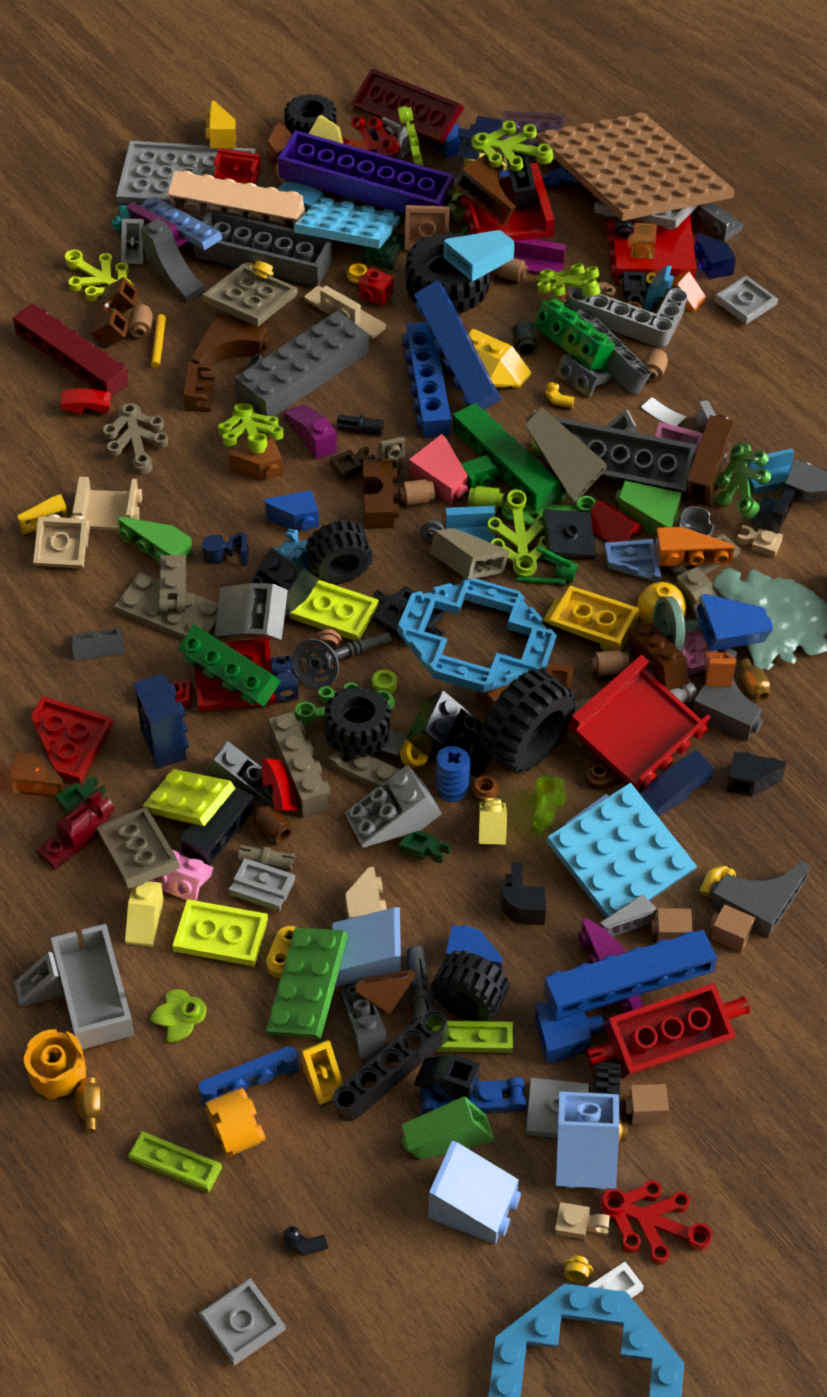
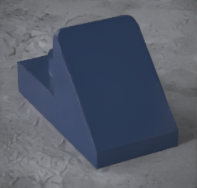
[457,128,481,160]

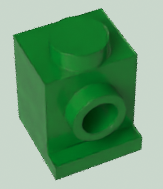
[461,455,499,492]

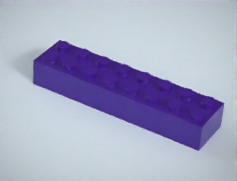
[278,130,454,214]

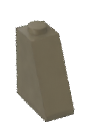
[430,528,509,580]

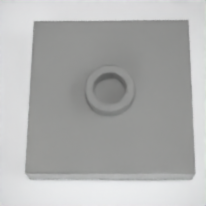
[714,276,778,324]
[526,1078,589,1138]
[199,1278,286,1366]

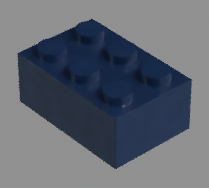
[133,673,189,769]

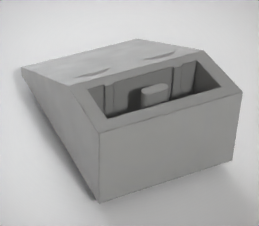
[214,583,288,640]
[345,765,442,848]

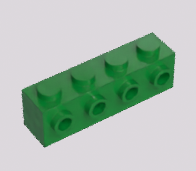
[533,299,616,370]
[177,624,281,707]

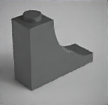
[141,218,205,302]
[692,648,763,741]
[709,860,811,938]

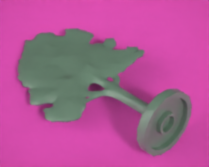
[653,568,827,670]

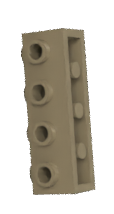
[268,712,331,818]

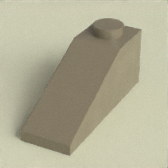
[676,567,720,620]

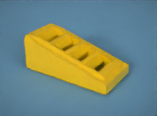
[18,494,68,535]

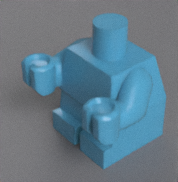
[273,529,311,570]

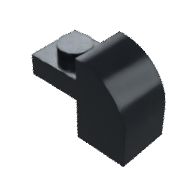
[500,863,546,925]

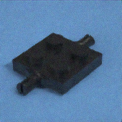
[372,586,445,642]

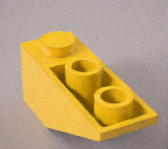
[205,101,236,149]

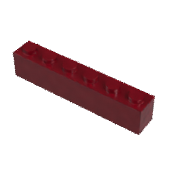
[13,303,129,397]

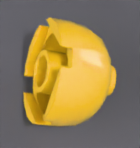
[637,582,687,624]

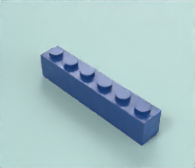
[414,280,502,410]
[543,930,717,1021]

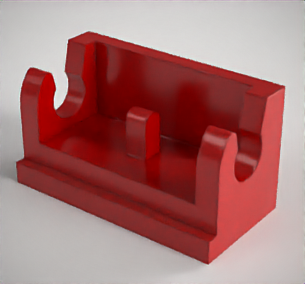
[213,148,261,185]

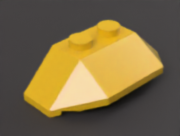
[441,329,531,388]

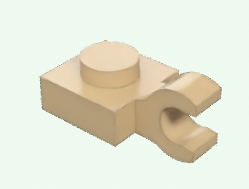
[555,1202,610,1240]

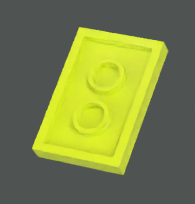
[290,580,379,641]
[143,769,235,826]
[173,899,268,967]

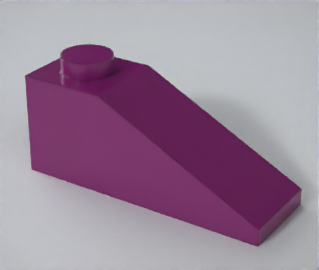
[284,404,337,460]

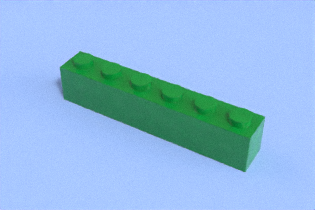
[453,403,561,511]

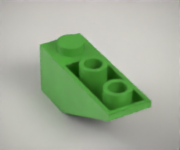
[118,517,193,565]

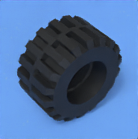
[284,94,337,134]
[305,520,373,584]
[324,686,391,757]
[431,951,510,1021]

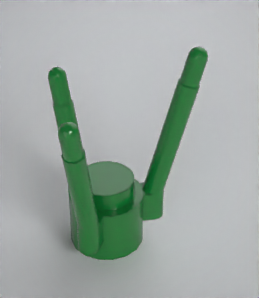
[515,546,579,586]

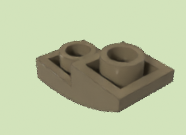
[377,437,405,468]

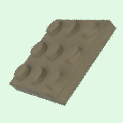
[203,264,297,326]

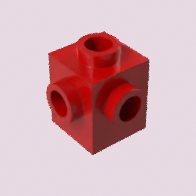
[357,268,393,306]

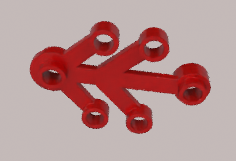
[342,116,400,157]
[599,1180,712,1265]

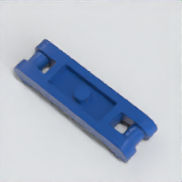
[199,1047,299,1107]
[420,1077,526,1115]

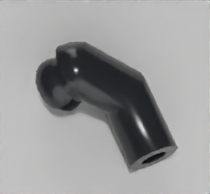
[283,1226,328,1256]

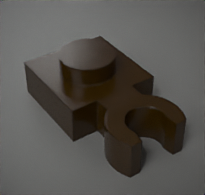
[330,446,375,480]

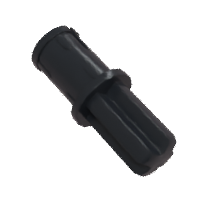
[337,415,384,435]

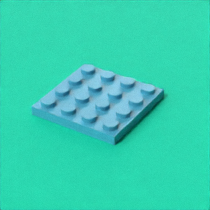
[294,197,402,249]
[546,783,697,918]

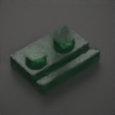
[362,232,405,270]

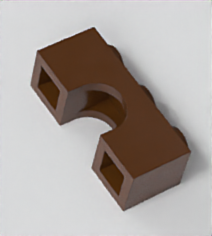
[90,277,139,348]
[363,459,399,529]
[628,622,689,690]

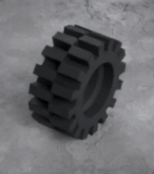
[593,1062,621,1094]

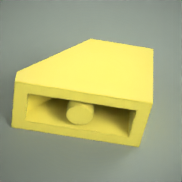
[125,881,164,947]

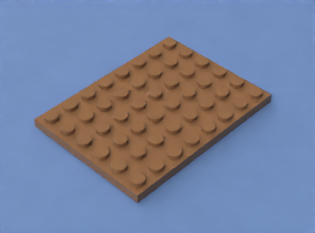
[536,113,735,221]

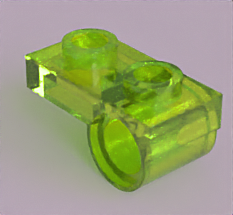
[532,775,567,835]

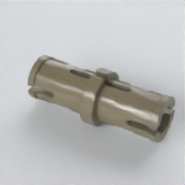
[238,845,295,871]

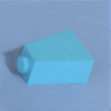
[443,230,514,282]

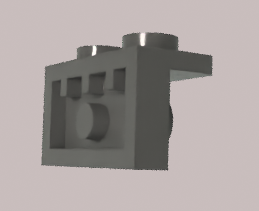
[693,202,743,242]
[556,354,613,397]

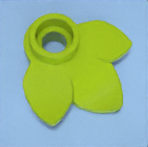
[151,989,206,1043]

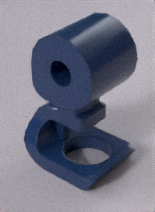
[202,532,249,566]
[271,655,299,702]

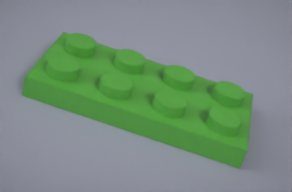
[266,928,349,1040]

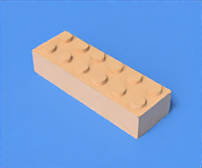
[168,170,305,229]

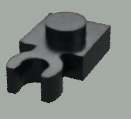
[622,271,647,308]

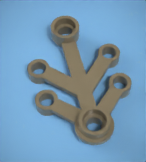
[103,403,168,475]

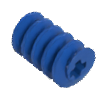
[436,746,470,802]

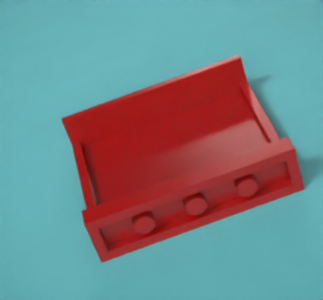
[458,163,555,241]
[606,214,697,285]
[567,654,710,790]

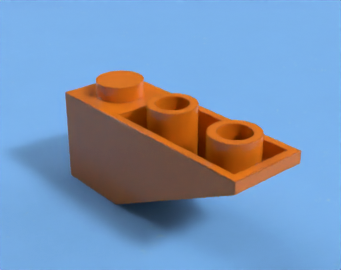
[655,527,735,566]

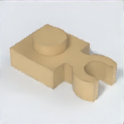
[736,525,783,558]

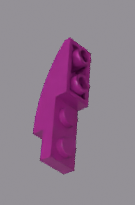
[578,919,644,1014]

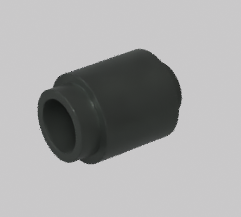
[512,322,537,356]

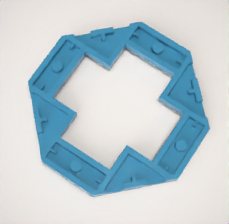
[397,578,557,693]
[488,1284,684,1397]

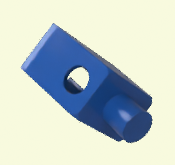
[534,1003,604,1065]

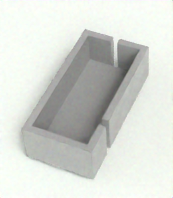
[51,924,135,1049]

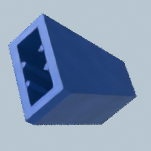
[693,594,773,651]

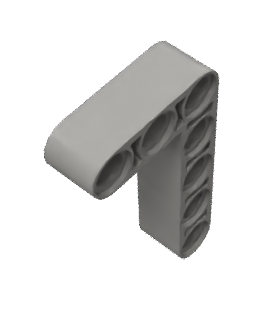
[566,287,688,347]

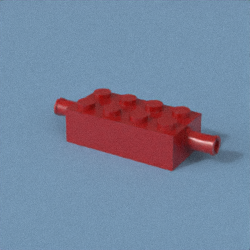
[585,983,751,1079]

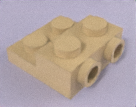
[33,514,90,569]

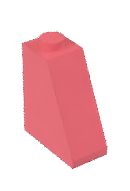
[409,434,468,504]

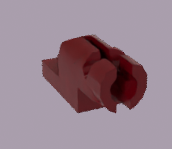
[36,790,115,870]

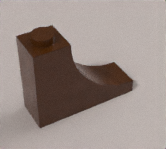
[453,155,516,226]
[191,314,271,373]

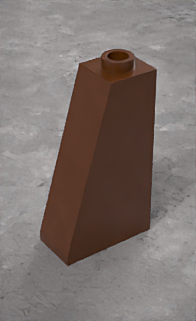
[686,415,733,506]

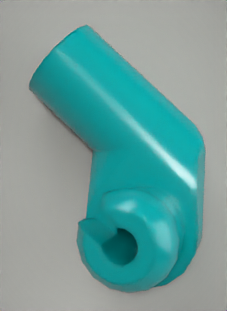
[111,205,132,231]

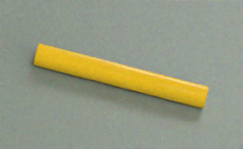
[151,314,166,369]

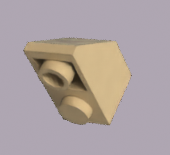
[345,867,386,919]

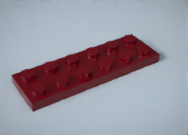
[351,68,464,144]

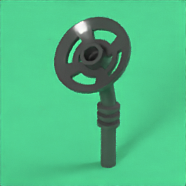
[292,632,391,689]

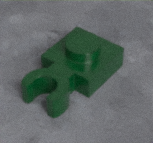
[55,776,106,814]
[399,831,450,863]

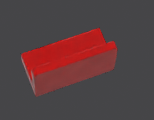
[590,500,644,542]

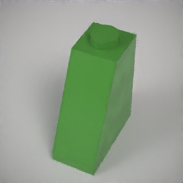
[615,481,681,537]
[402,1096,495,1160]

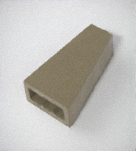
[525,407,607,504]

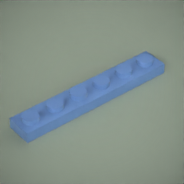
[140,197,223,250]

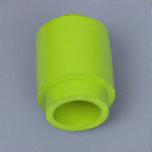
[468,486,505,512]

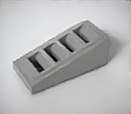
[600,895,657,937]

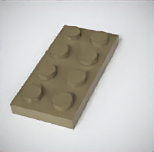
[114,572,218,640]
[97,807,180,889]

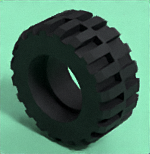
[406,232,490,313]
[480,669,576,772]

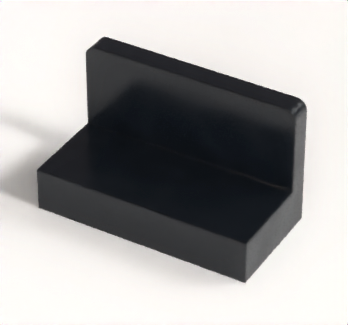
[751,486,796,534]

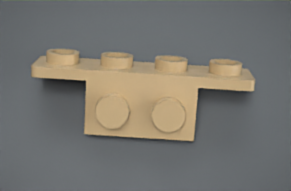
[305,286,386,339]

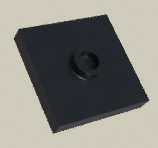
[542,509,596,559]

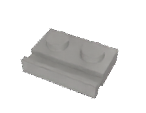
[229,858,295,912]

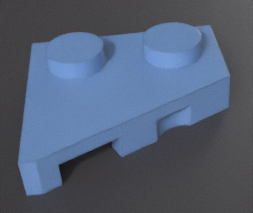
[604,539,661,582]

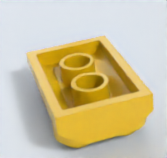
[543,586,639,651]

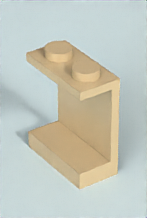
[73,477,142,531]

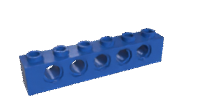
[402,322,451,438]

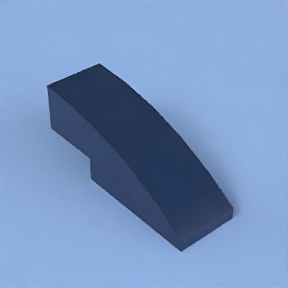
[640,750,713,816]

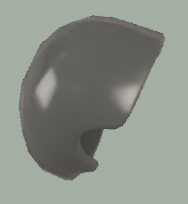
[677,506,714,537]

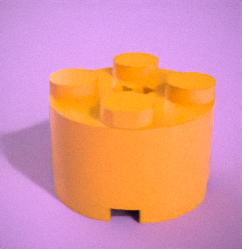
[24,1029,86,1100]
[205,1088,266,1158]

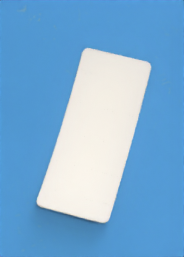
[641,397,686,426]

